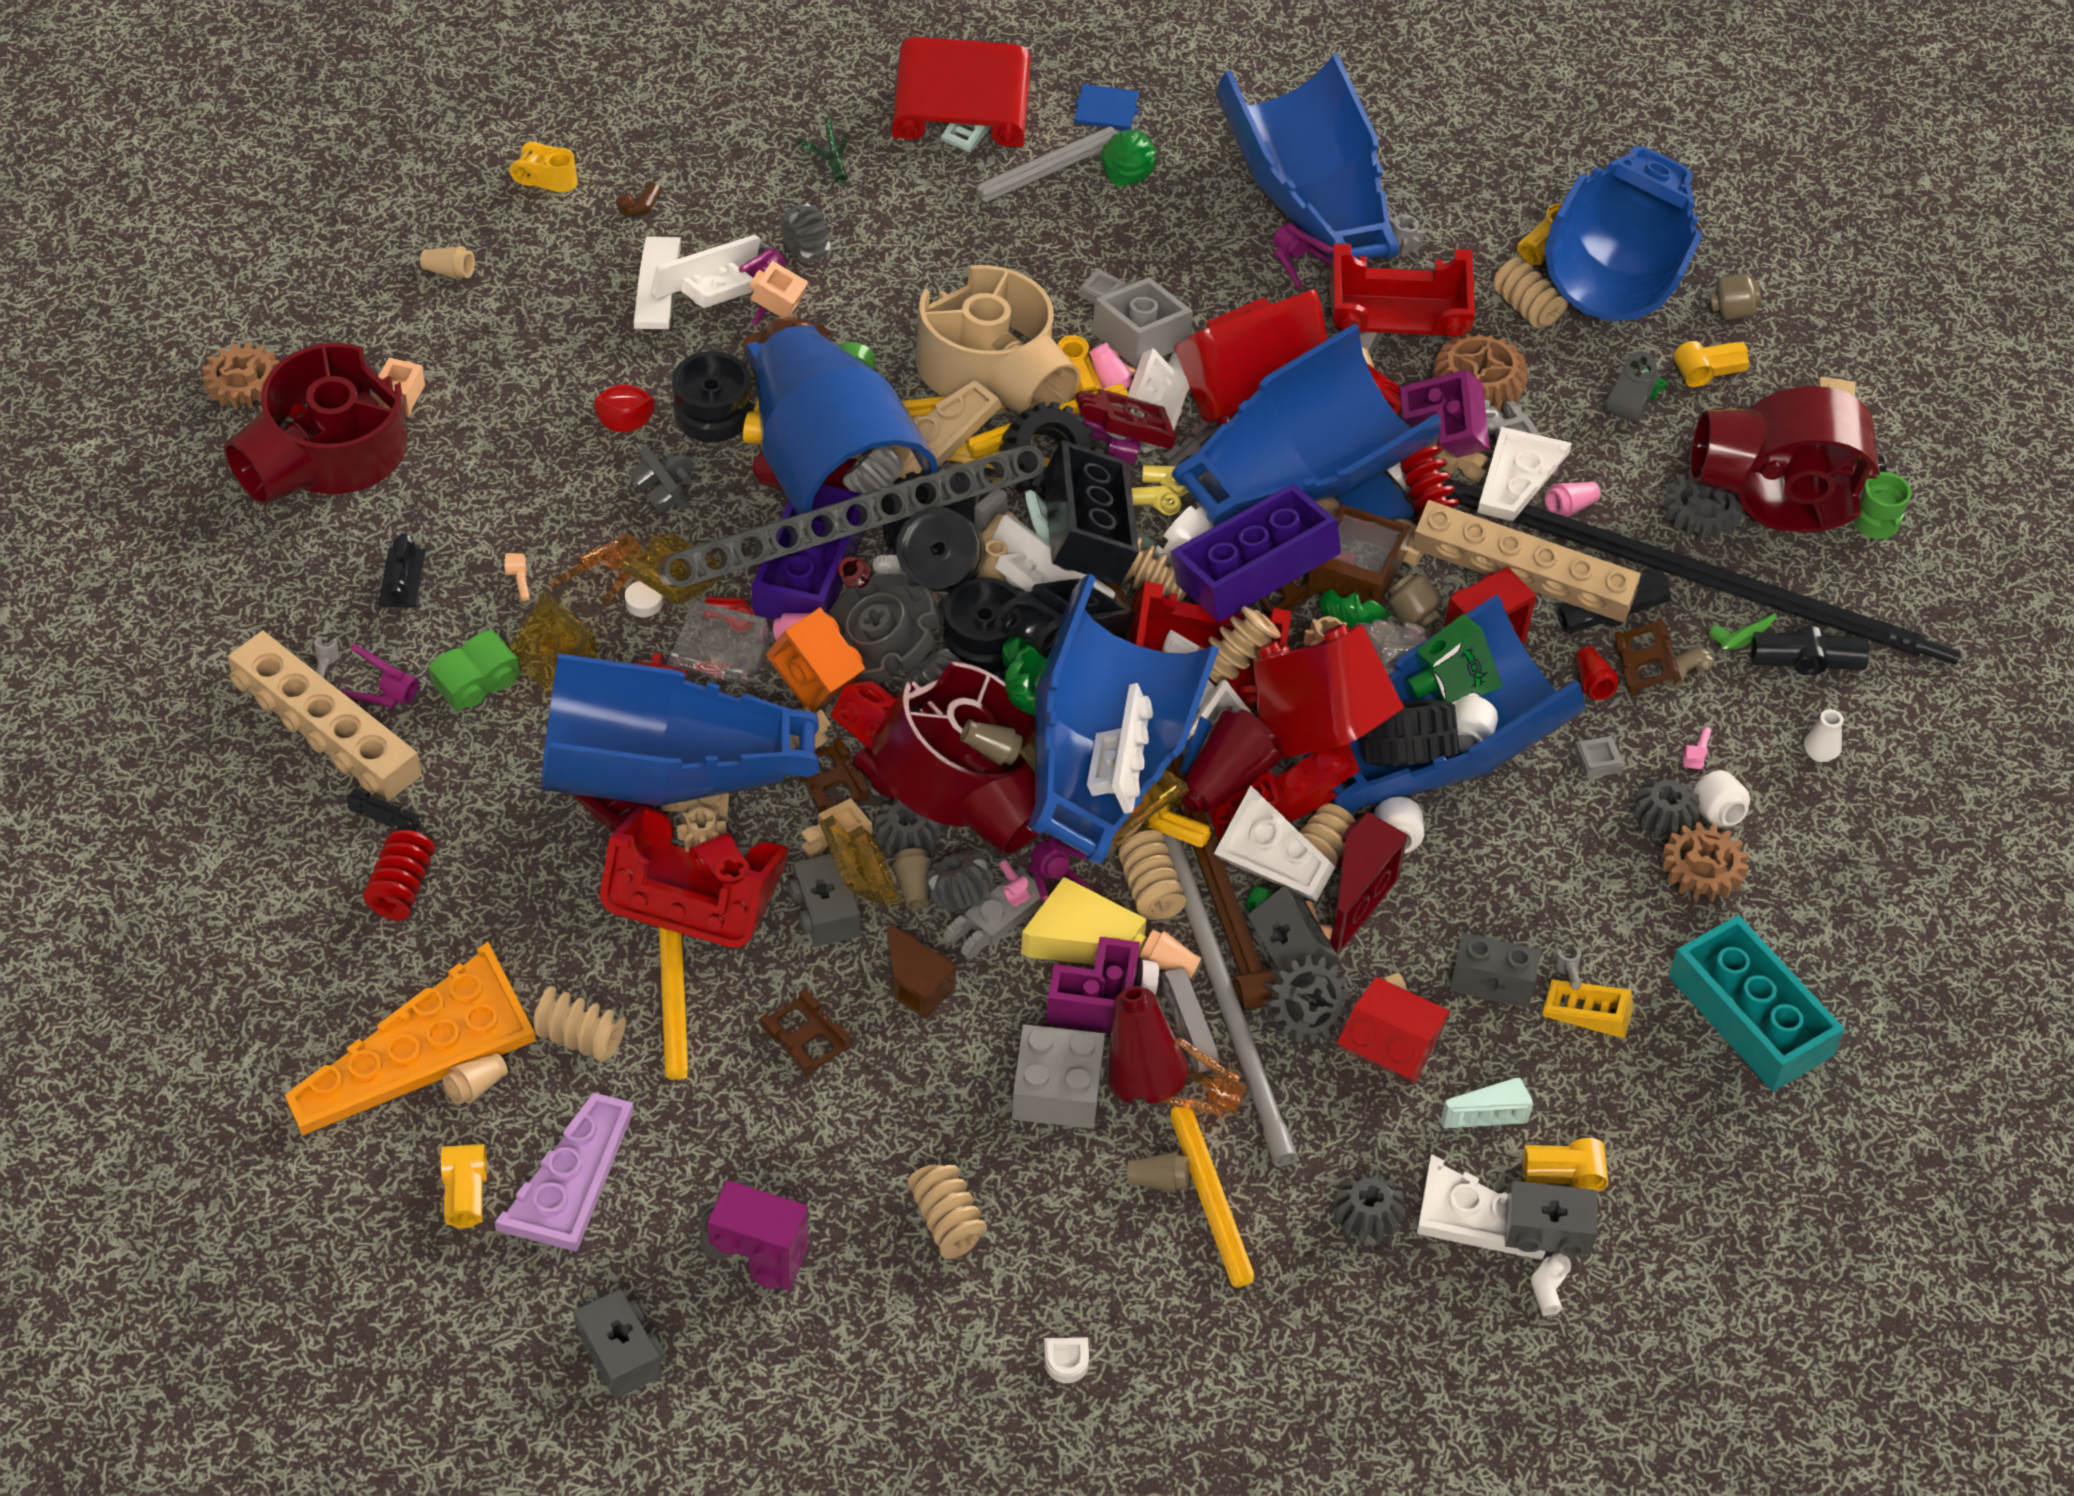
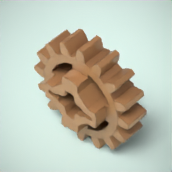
[202,342,279,409]
[1661,822,1749,902]

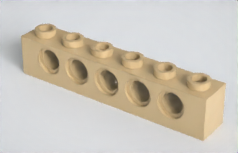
[1414,500,1641,623]
[228,630,422,801]

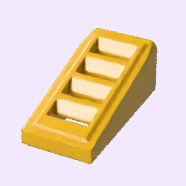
[1543,979,1633,1038]

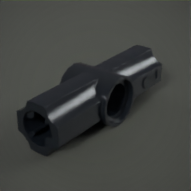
[1556,571,1672,634]
[1750,626,1870,675]

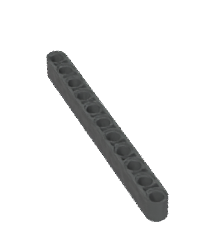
[657,445,1045,587]

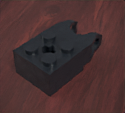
[994,578,1135,659]

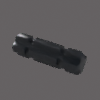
[346,788,421,832]

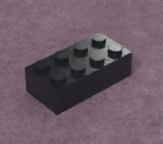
[1044,440,1139,585]

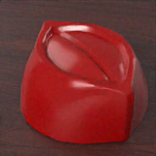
[594,384,654,432]

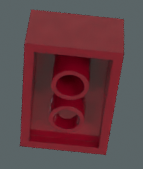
[1331,812,1408,955]

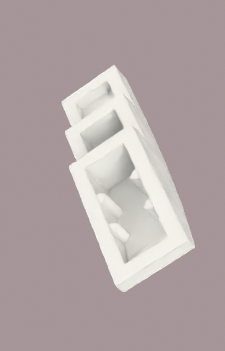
[634,236,681,329]

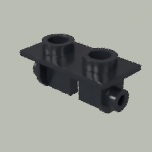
[378,534,426,608]

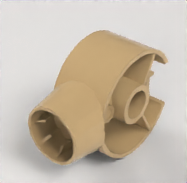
[915,265,1080,415]

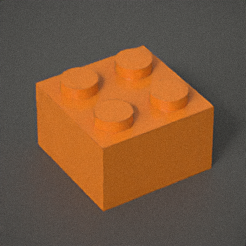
[765,607,866,712]

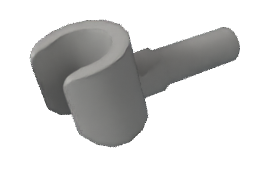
[314,636,339,678]
[1555,949,1581,990]

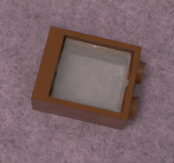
[1308,504,1411,605]

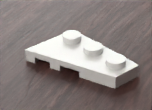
[1477,427,1572,521]
[1214,786,1335,902]
[1417,1154,1545,1260]

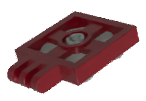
[1075,388,1177,450]

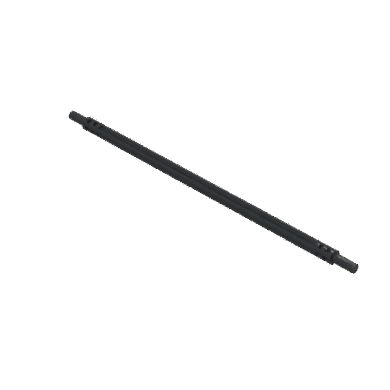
[1443,478,1961,665]

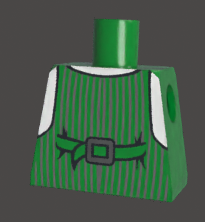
[1405,614,1502,704]

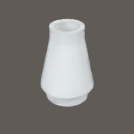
[1804,709,1844,762]

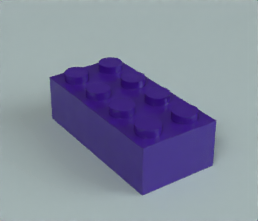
[1171,483,1341,622]
[751,485,866,620]

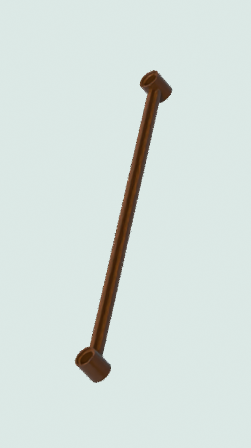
[1101,581,1276,1011]

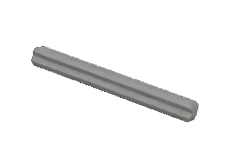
[976,126,1117,203]

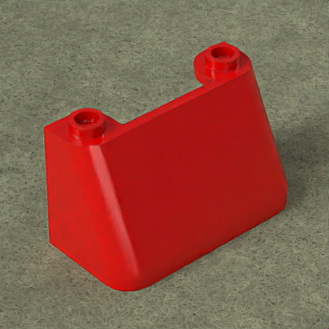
[892,37,1031,147]
[1329,243,1475,337]
[1174,289,1327,427]
[1129,581,1292,709]
[1253,623,1404,758]
[600,805,789,948]

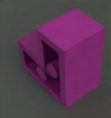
[1400,369,1490,458]
[1046,937,1140,1034]
[707,1180,809,1291]

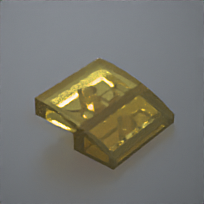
[620,532,723,605]
[819,815,903,906]

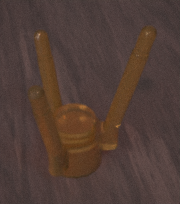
[550,533,642,605]
[1162,1038,1247,1118]

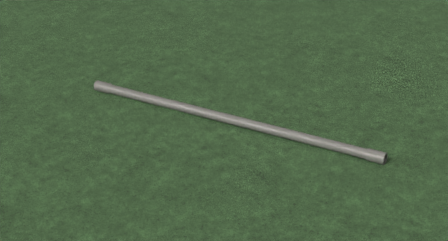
[1144,780,1298,1167]

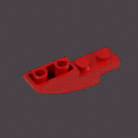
[1209,743,1360,842]

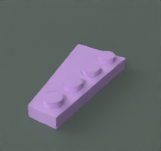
[495,1093,634,1252]

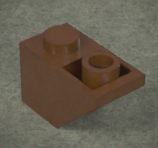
[887,925,956,1019]

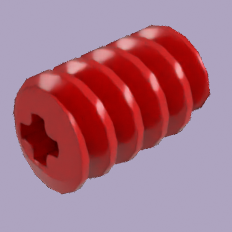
[1400,446,1460,523]
[363,830,436,921]

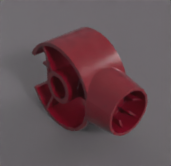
[224,343,408,505]
[1690,386,1880,533]
[872,661,1039,856]

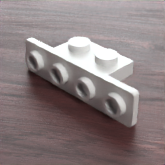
[651,235,761,308]
[1128,348,1190,453]
[992,514,1115,599]
[1087,683,1153,814]

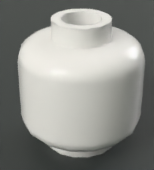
[1455,696,1498,753]
[1693,770,1750,828]
[1373,796,1425,854]

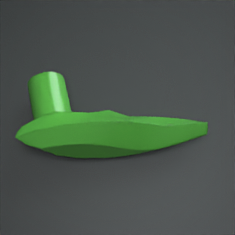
[1709,613,1777,650]

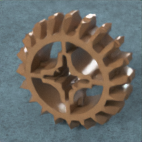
[1433,332,1528,411]

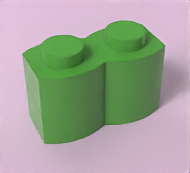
[428,630,520,711]

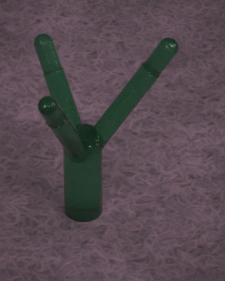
[797,117,850,183]

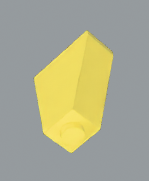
[1021,877,1148,965]

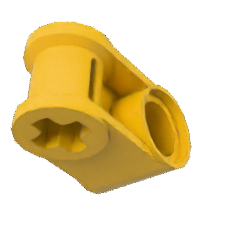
[509,141,578,193]

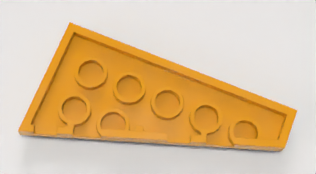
[285,941,536,1136]

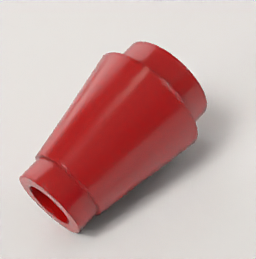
[1575,646,1618,700]

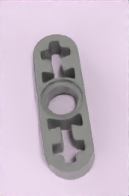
[1161,967,1218,1073]

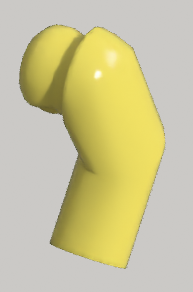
[1142,465,1188,497]
[1131,486,1181,516]

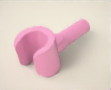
[1683,727,1711,769]
[999,860,1031,907]

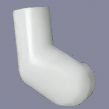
[1531,1253,1571,1316]

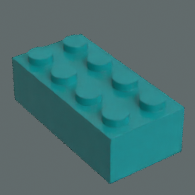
[1668,915,1845,1092]

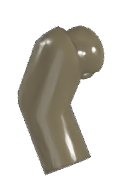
[1664,647,1714,689]

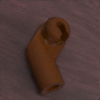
[616,182,662,217]

